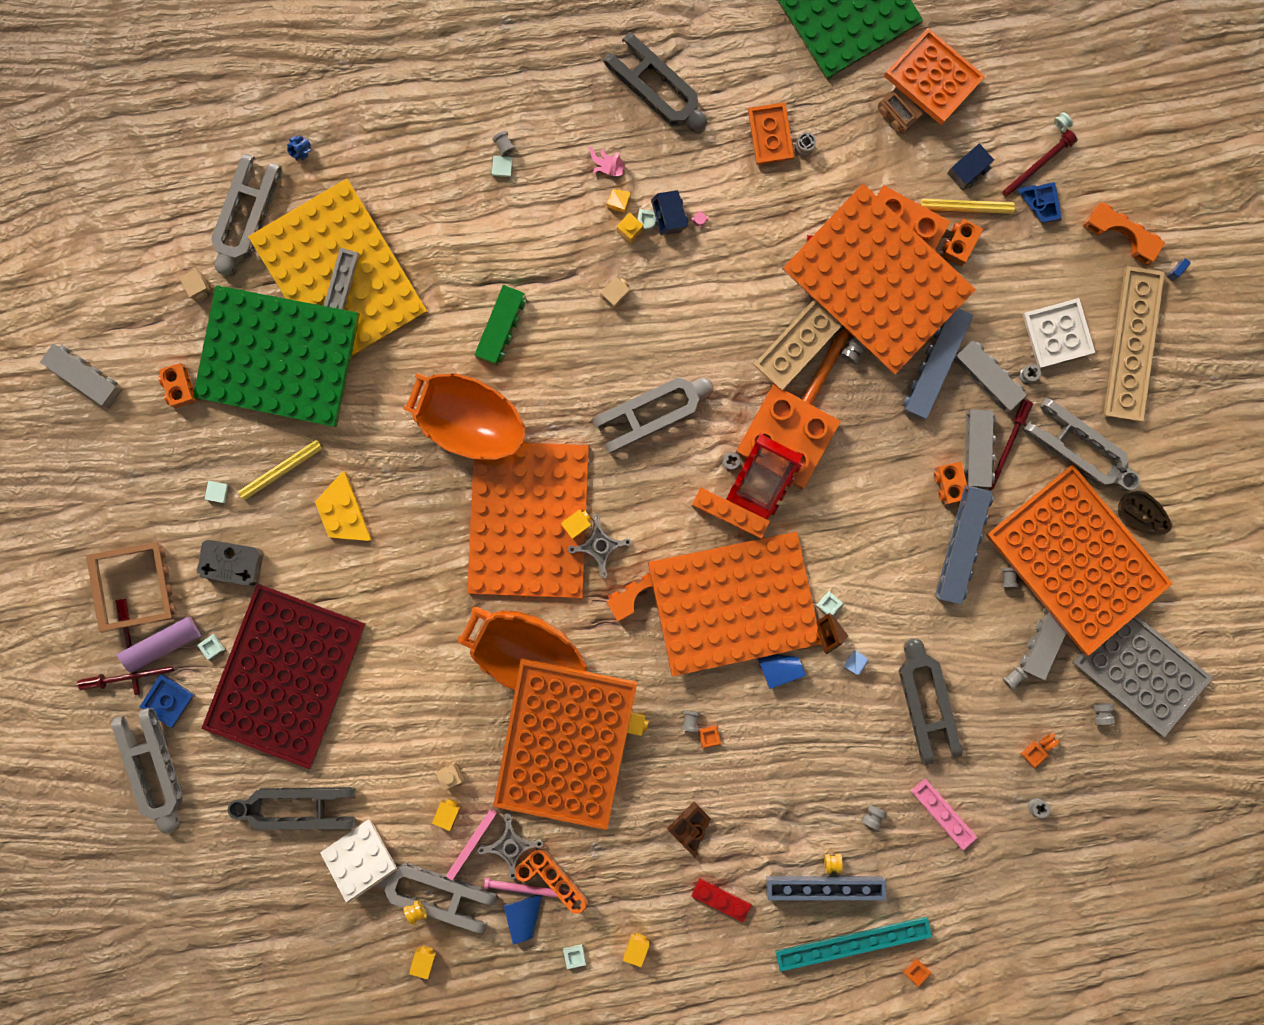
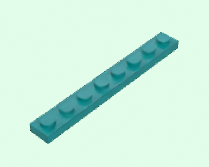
[775,917,932,972]

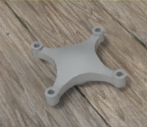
[567,514,631,578]
[478,813,543,880]

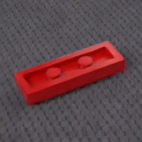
[691,878,752,922]

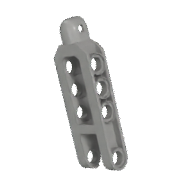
[211,153,282,277]
[592,377,713,454]
[1023,398,1140,491]
[112,708,184,834]
[375,862,497,933]

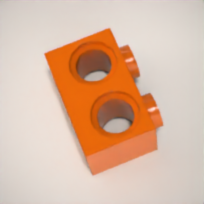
[942,219,983,266]
[158,363,197,408]
[934,461,967,505]

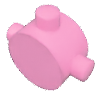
[692,211,708,228]

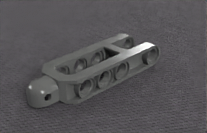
[603,32,707,134]
[899,638,962,766]
[228,787,355,830]

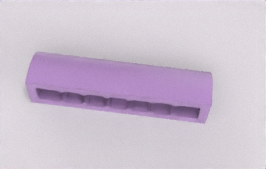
[116,616,202,673]

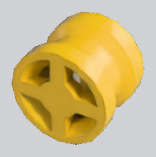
[824,854,843,874]
[404,900,427,925]

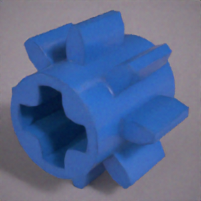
[287,135,311,160]

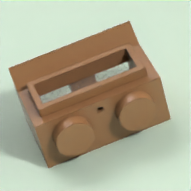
[878,87,923,134]

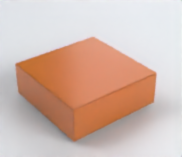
[698,725,721,749]
[1020,741,1049,768]
[904,958,932,987]

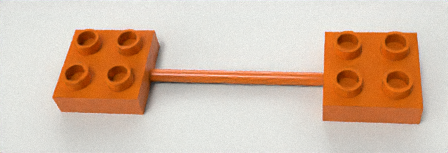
[735,185,951,490]

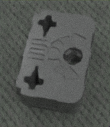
[197,540,263,586]

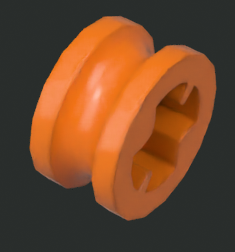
[1039,733,1059,751]

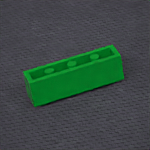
[474,285,527,366]

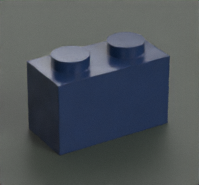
[947,143,994,190]
[651,190,688,236]

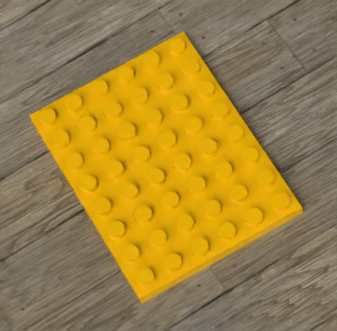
[248,178,428,357]

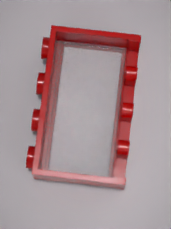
[726,433,803,520]

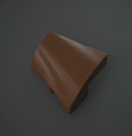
[667,801,711,858]

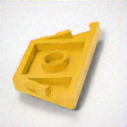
[315,471,372,541]

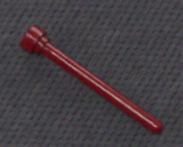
[1003,130,1078,197]

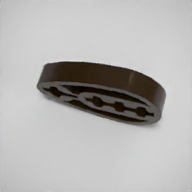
[1118,491,1172,534]

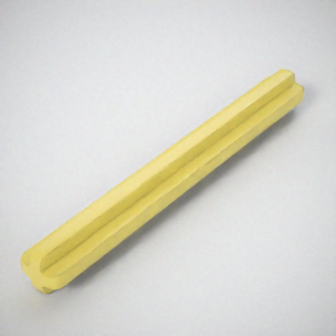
[920,199,1015,214]
[238,440,322,500]

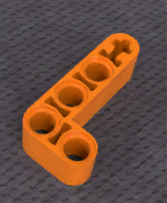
[515,850,588,914]

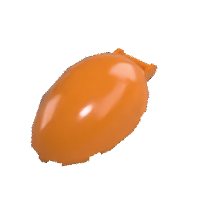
[403,373,525,460]
[457,607,587,690]

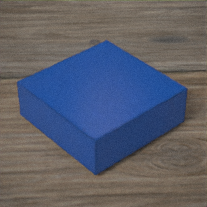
[1167,258,1191,280]

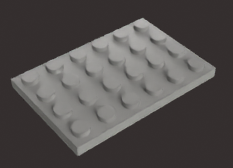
[1072,615,1213,737]

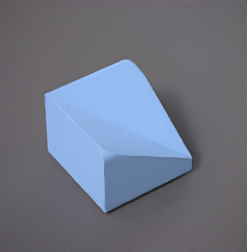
[844,651,869,675]

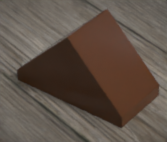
[817,613,848,654]

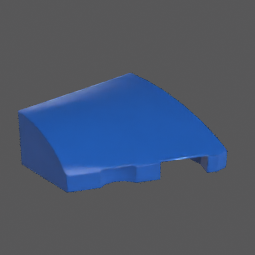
[1018,182,1062,223]
[757,654,806,689]
[504,895,542,945]

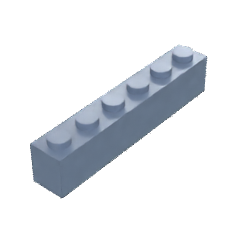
[902,308,974,421]
[935,485,993,604]
[766,876,886,900]

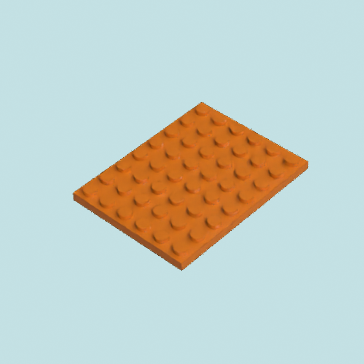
[782,184,976,375]
[467,443,589,598]
[986,464,1173,656]
[648,532,821,677]
[493,659,637,830]

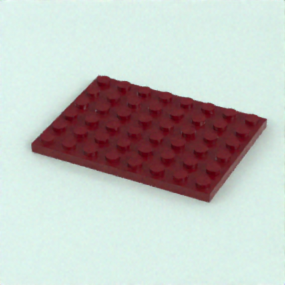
[201,583,366,769]

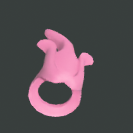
[589,146,625,176]

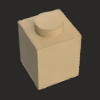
[179,268,212,301]
[600,277,630,309]
[436,762,464,791]

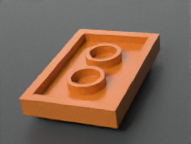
[748,102,794,165]

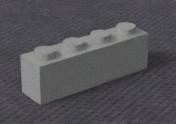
[954,340,1027,413]
[40,344,122,408]
[964,409,996,488]
[1019,607,1066,680]

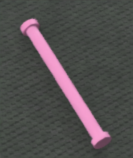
[484,877,576,902]

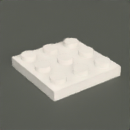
[1022,298,1095,368]
[320,819,398,903]

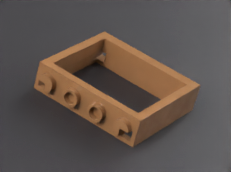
[86,542,176,633]

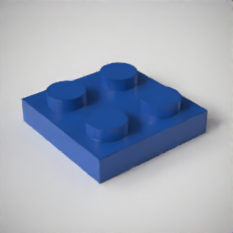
[139,674,195,728]

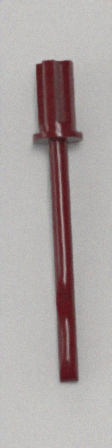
[988,399,1034,490]
[115,599,140,696]
[77,667,175,691]

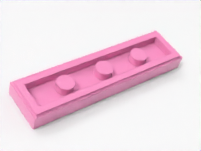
[911,779,977,851]
[447,808,497,880]

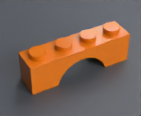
[1083,202,1165,266]
[691,487,770,539]
[606,572,653,622]

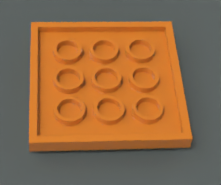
[884,28,985,125]

